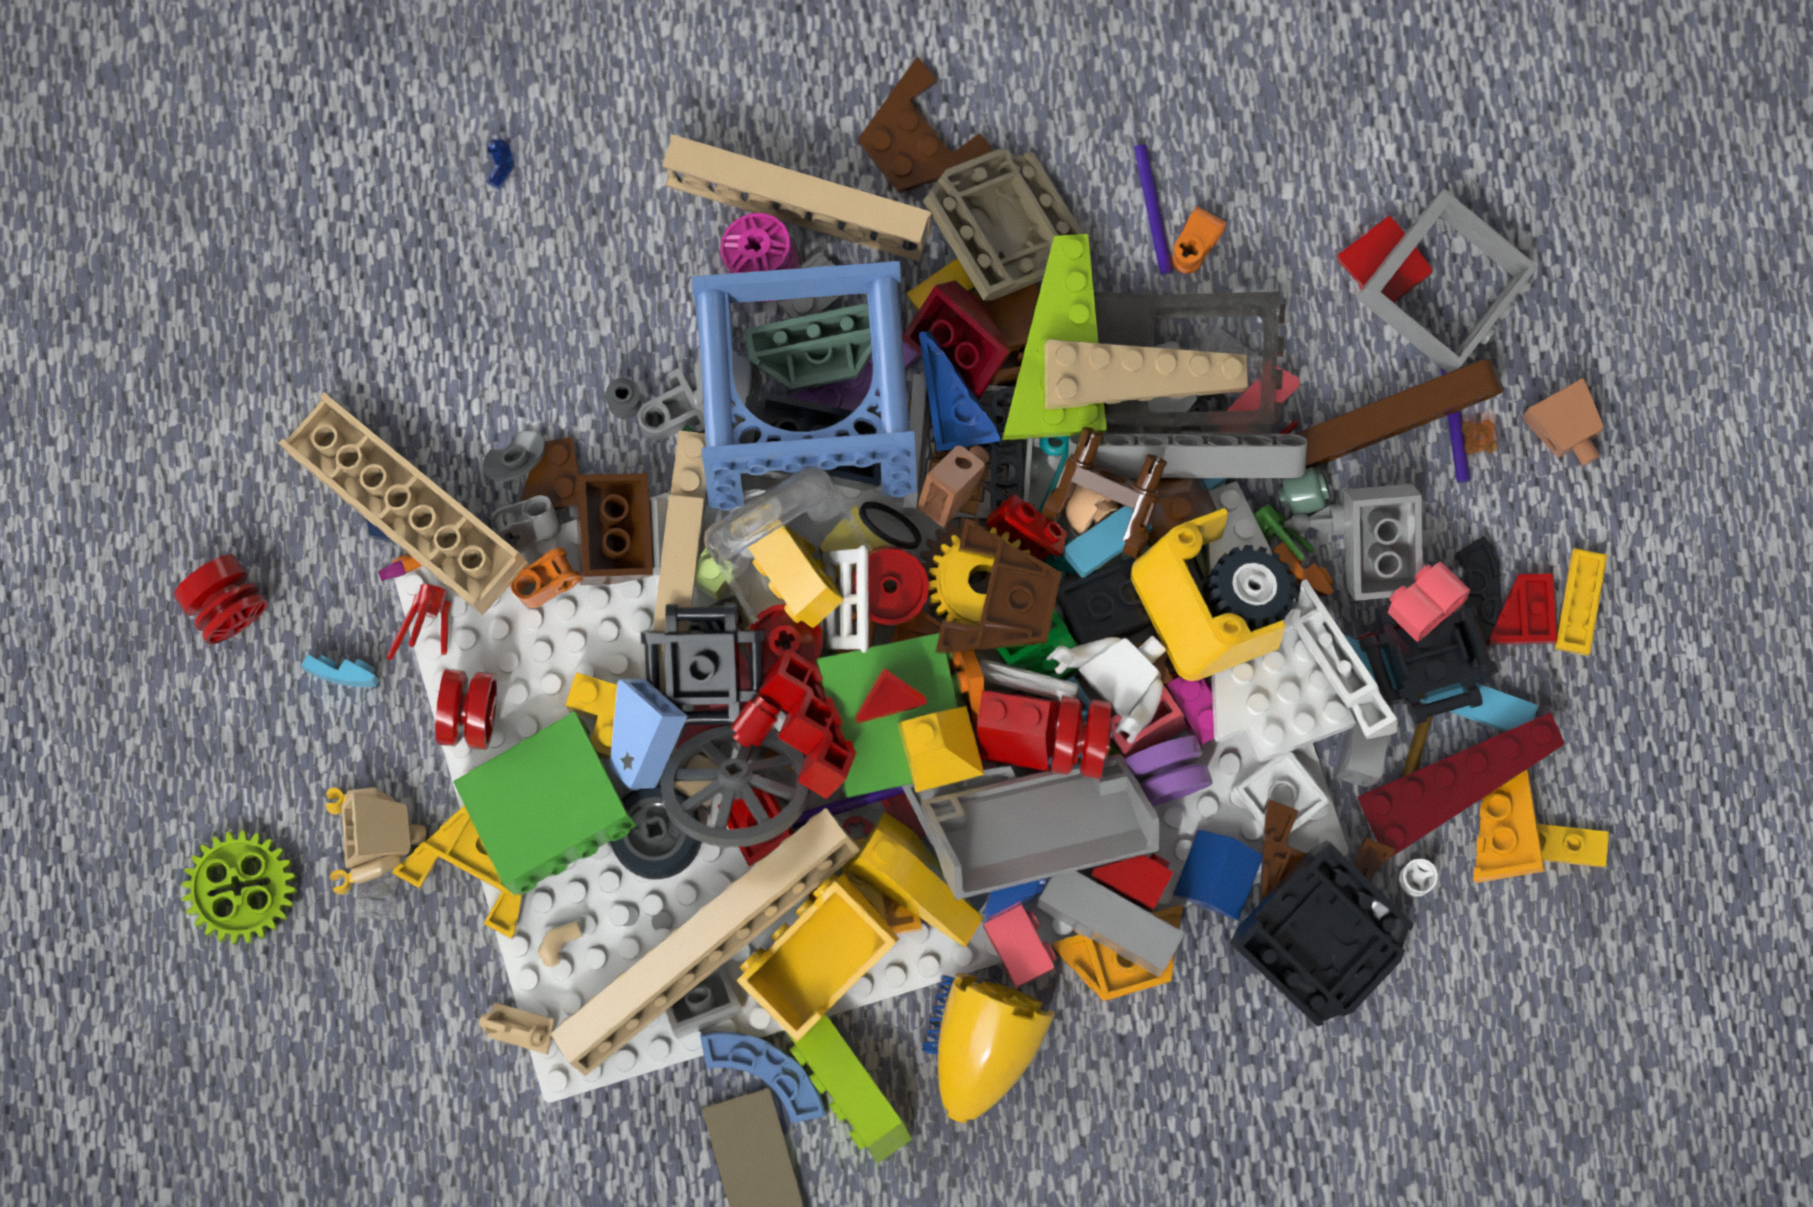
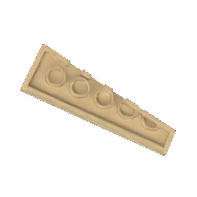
[1044,340,1248,409]

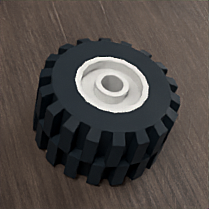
[1202,545,1297,632]

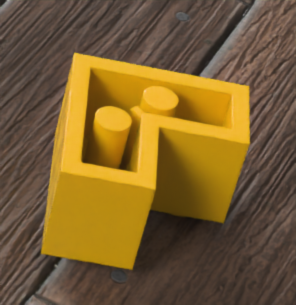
[565,672,617,761]

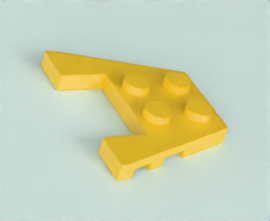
[392,805,523,940]

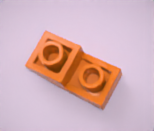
[1271,542,1334,597]

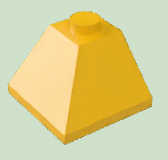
[897,706,984,793]

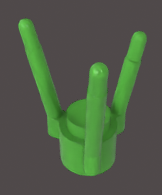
[1253,505,1315,560]

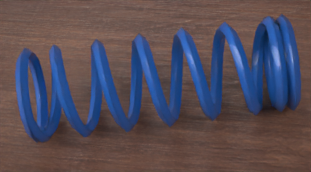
[922,976,954,1055]

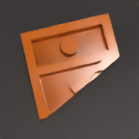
[950,651,984,730]

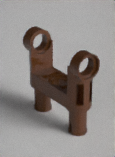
[1042,427,1167,559]

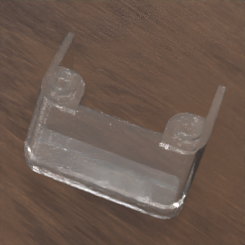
[704,466,873,623]

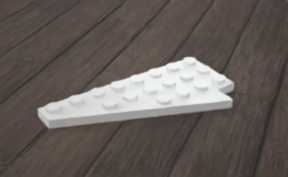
[1206,481,1356,763]

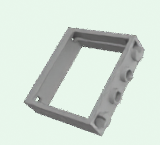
[1356,189,1538,373]

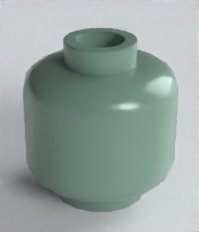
[1278,467,1331,514]

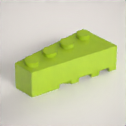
[789,1014,912,1164]

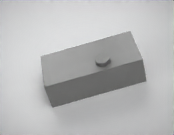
[1037,871,1185,977]

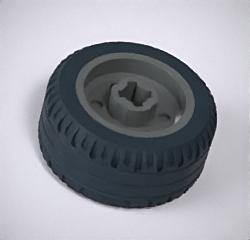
[610,785,702,880]

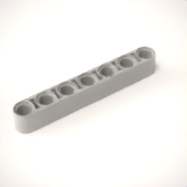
[1068,434,1307,478]

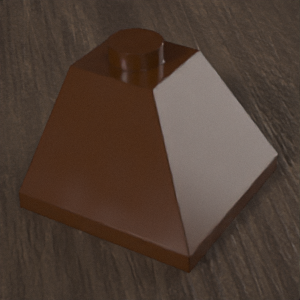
[1150,478,1218,541]

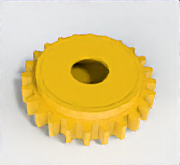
[929,528,1031,627]

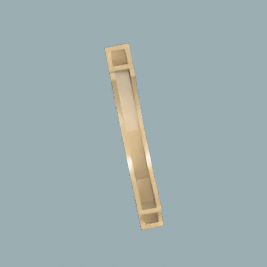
[653,430,708,690]

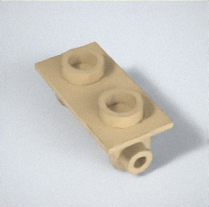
[479,1002,555,1054]

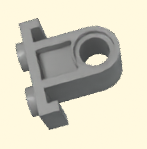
[638,367,705,441]

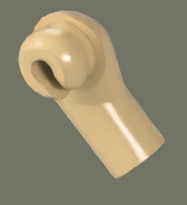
[538,920,583,967]

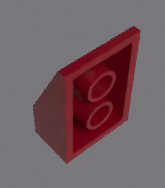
[902,280,1012,400]

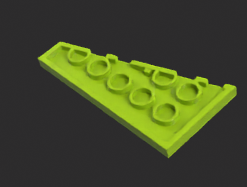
[1002,234,1106,440]

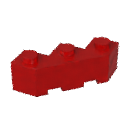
[758,649,857,799]

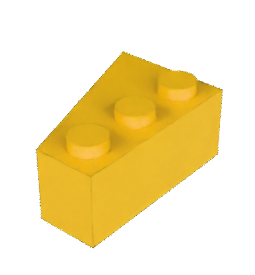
[747,519,844,628]

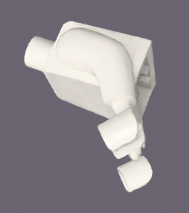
[1047,636,1166,743]

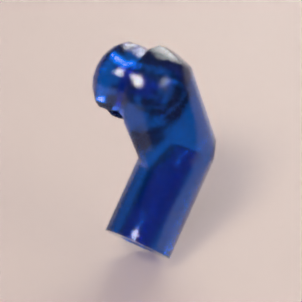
[485,139,515,190]

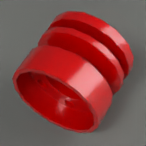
[174,554,268,645]

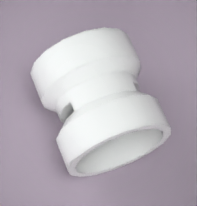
[1398,859,1438,897]

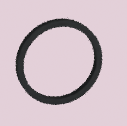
[859,501,922,550]

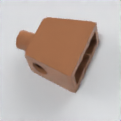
[1522,378,1604,467]
[917,445,989,528]

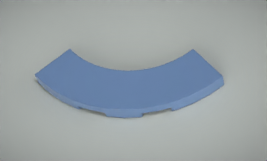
[700,1031,826,1123]

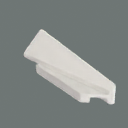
[1292,579,1397,739]

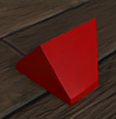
[854,668,927,724]

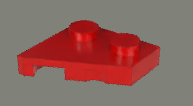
[1488,573,1557,645]

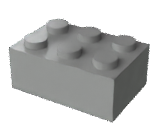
[1344,484,1423,601]

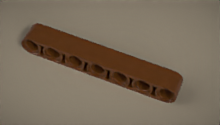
[1295,358,1504,468]

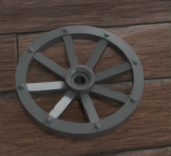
[661,725,810,847]

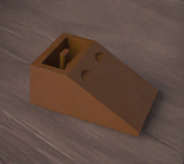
[969,283,1039,386]

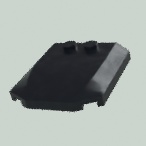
[1230,840,1414,1027]

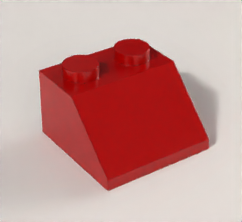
[977,690,1060,771]
[1090,853,1174,913]

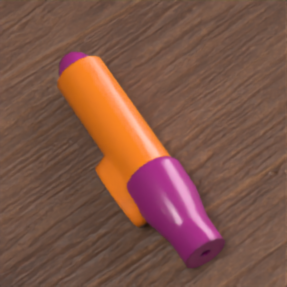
[377,554,423,582]

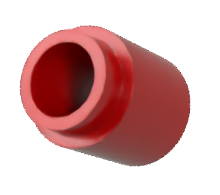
[731,694,781,749]

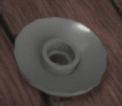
[483,431,546,481]

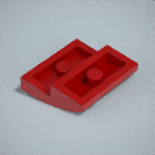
[1337,215,1433,303]

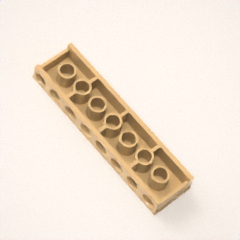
[662,134,932,262]
[278,393,528,615]

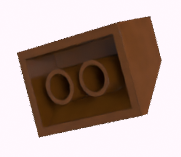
[575,473,653,585]

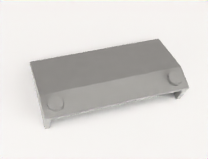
[921,754,1159,900]

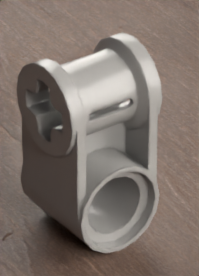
[491,495,561,550]

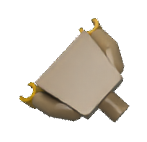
[325,787,426,895]

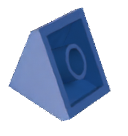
[1173,830,1262,921]

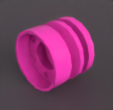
[720,213,801,302]

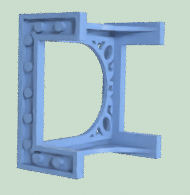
[692,261,917,510]

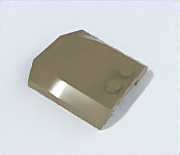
[923,149,1093,301]

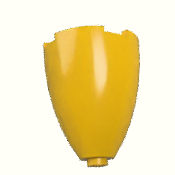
[937,973,1055,1123]

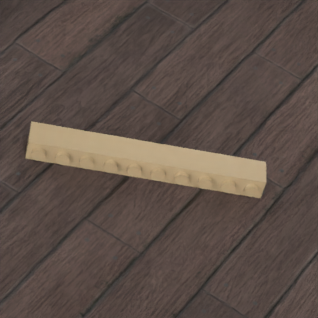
[550,808,861,1076]

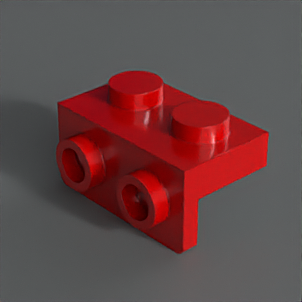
[986,494,1067,561]

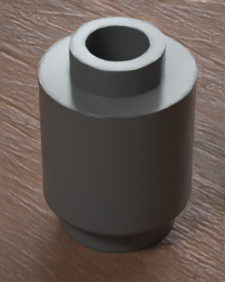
[605,378,642,419]

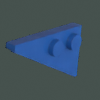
[919,332,1004,452]

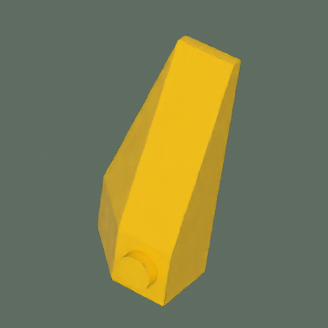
[848,811,983,948]

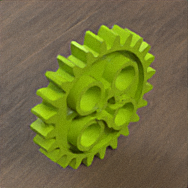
[181,830,298,945]

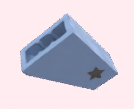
[609,679,687,791]

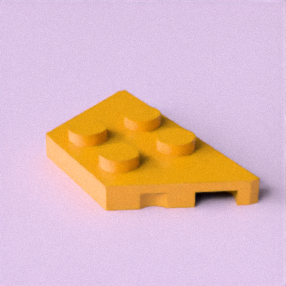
[1052,904,1183,1002]

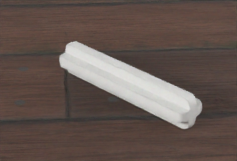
[979,659,1079,701]

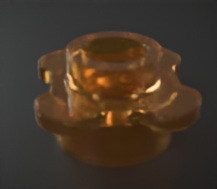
[1461,420,1497,455]

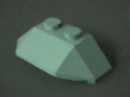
[744,303,872,392]

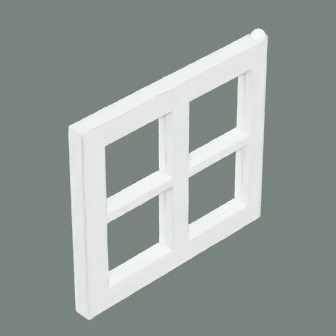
[823,545,869,653]

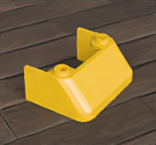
[1131,508,1286,681]

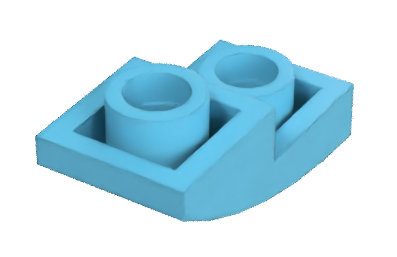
[301,654,380,687]

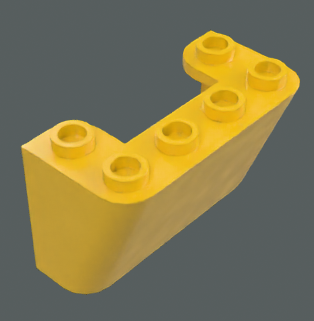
[736,873,899,1041]

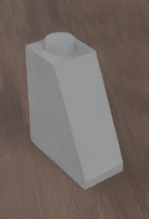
[1334,705,1394,788]

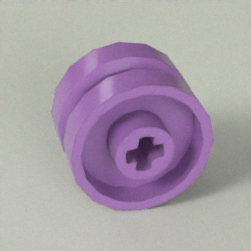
[1125,735,1213,806]

